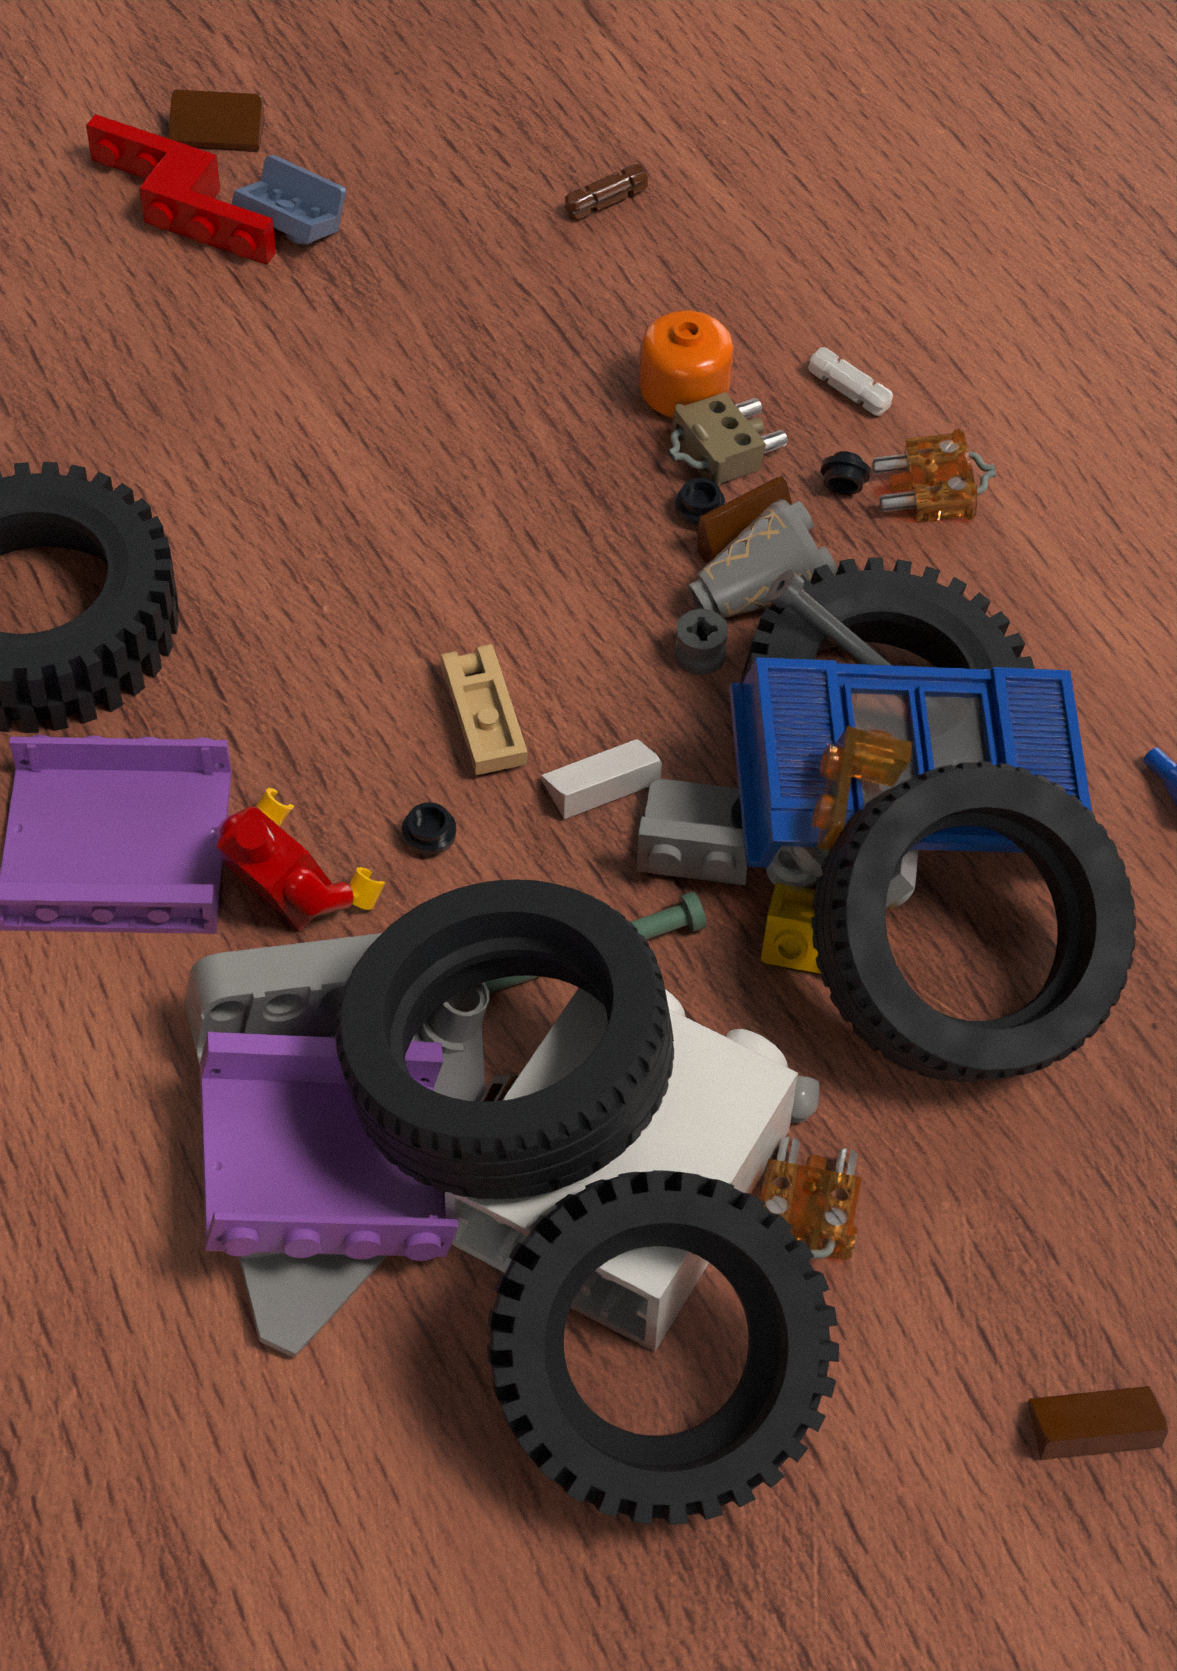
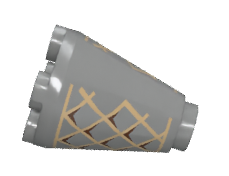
[688,499,837,619]

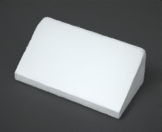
[541,739,662,819]

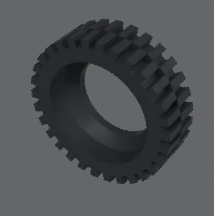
[0,462,179,733]
[740,557,1035,807]
[487,1170,839,1525]

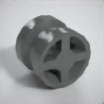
[674,609,728,675]

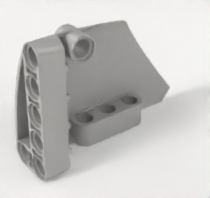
[184,933,490,1358]

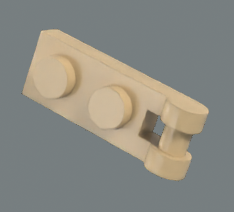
[440,644,528,775]

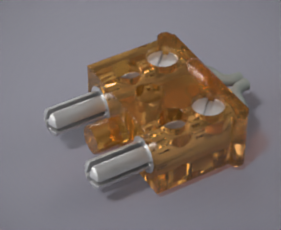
[872,429,996,523]
[760,1137,862,1260]

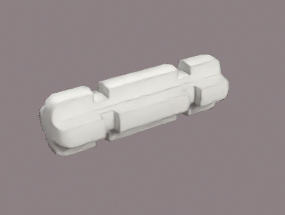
[808,347,893,416]

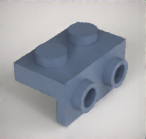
[232,155,346,244]

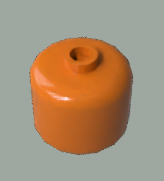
[639,310,734,418]

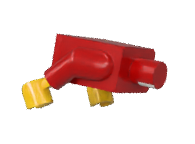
[216,788,386,932]

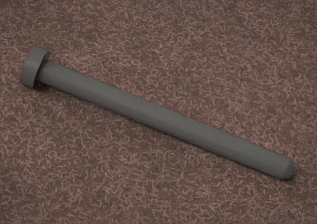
[767,570,959,735]

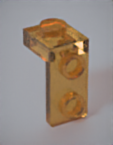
[812,726,912,850]

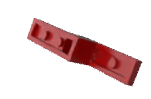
[86,114,276,265]

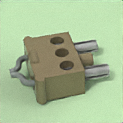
[668,392,788,488]

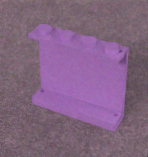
[0,735,232,934]
[200,1032,458,1261]

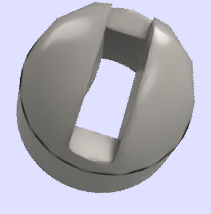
[791,1076,819,1123]

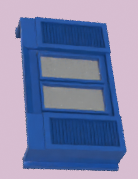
[729,657,1092,867]

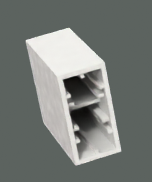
[445,988,798,1352]

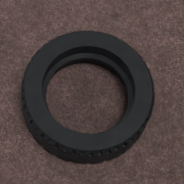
[811,762,1136,1082]
[335,879,674,1200]

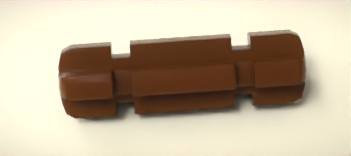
[564,164,649,220]

